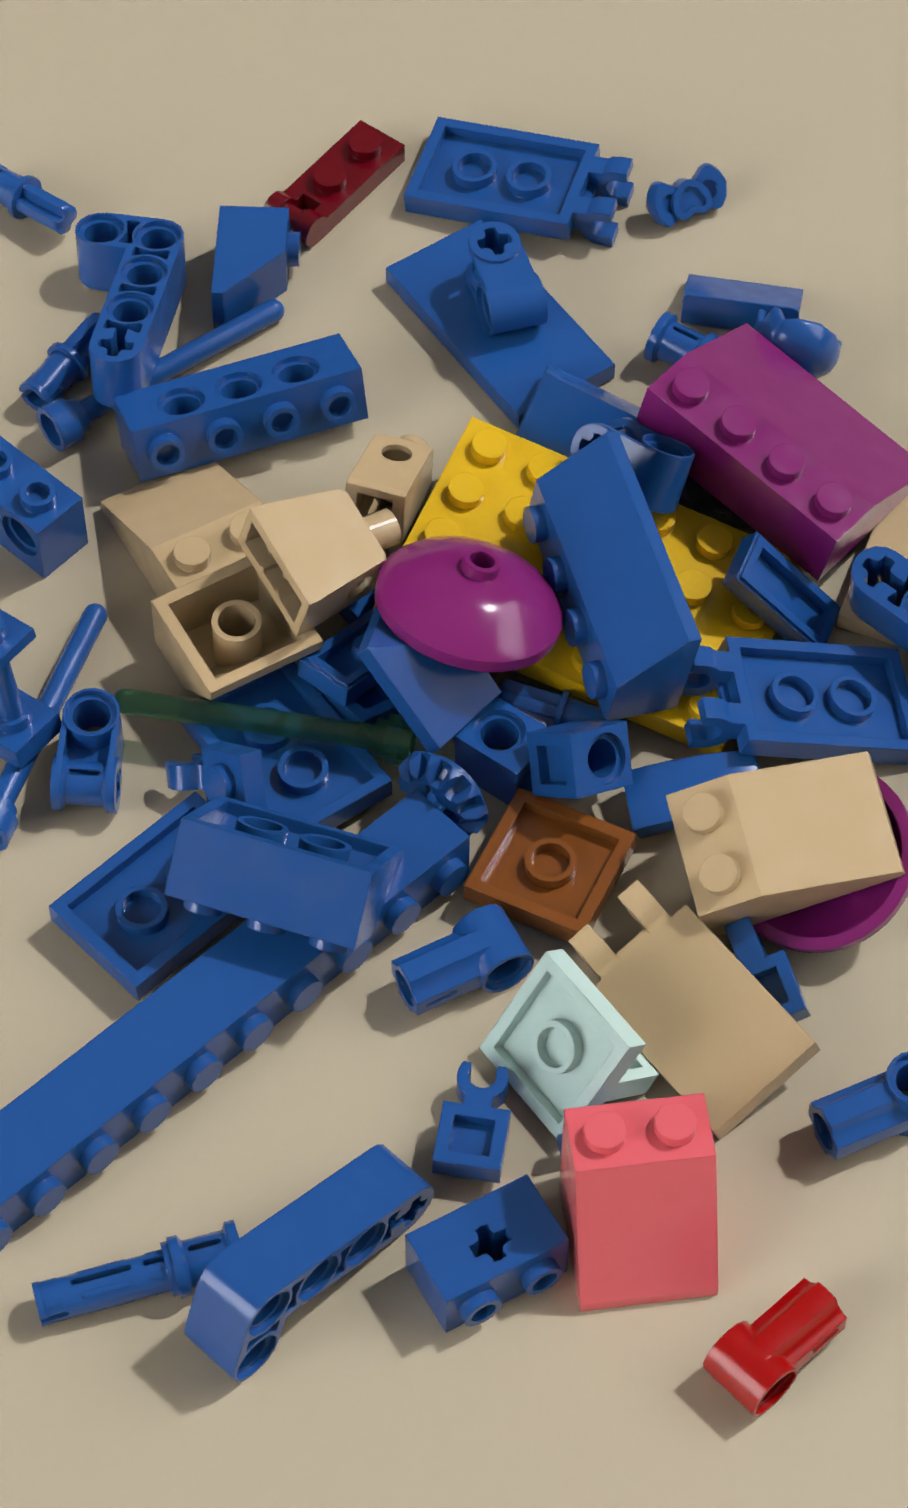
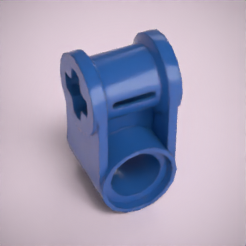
[465,221,548,336]
[571,417,695,514]
[50,688,125,814]

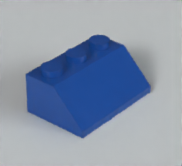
[164,795,405,953]

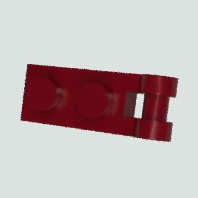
[264,120,405,247]

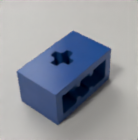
[405,1174,569,1333]

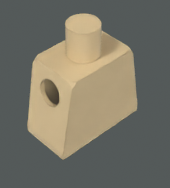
[345,434,434,559]
[238,489,401,637]

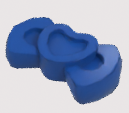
[646,163,727,228]

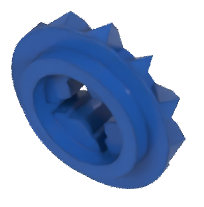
[398,751,488,836]

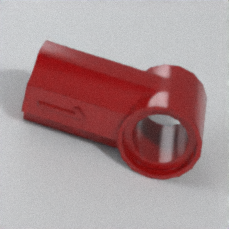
[703,1278,847,1417]

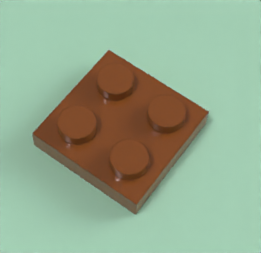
[464,787,637,942]

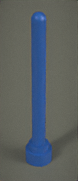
[37,299,285,451]
[0,603,107,851]

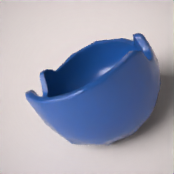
[754,307,842,379]

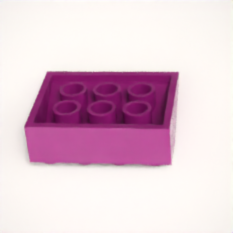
[636,323,908,581]

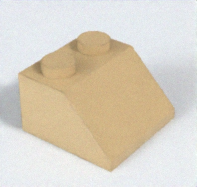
[151,557,323,700]

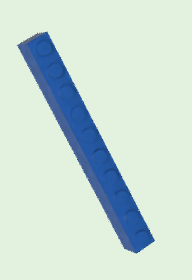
[0,789,470,1251]

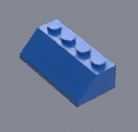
[523,430,702,720]

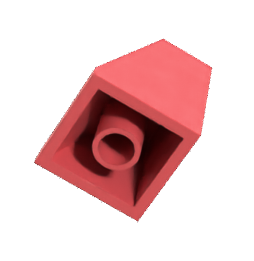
[559,1093,718,1311]

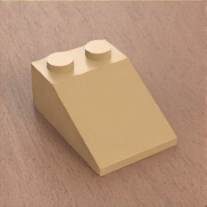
[100,462,263,597]
[666,751,905,936]

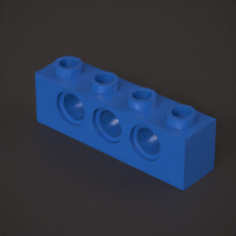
[112,333,368,482]

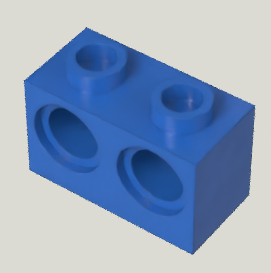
[0,436,88,579]

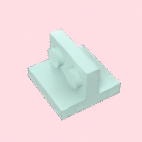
[479,949,659,1139]

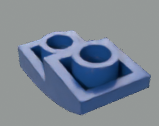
[624,751,760,839]

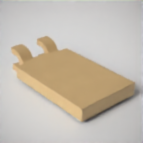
[568,879,820,1140]

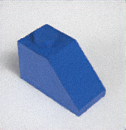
[211,206,301,329]

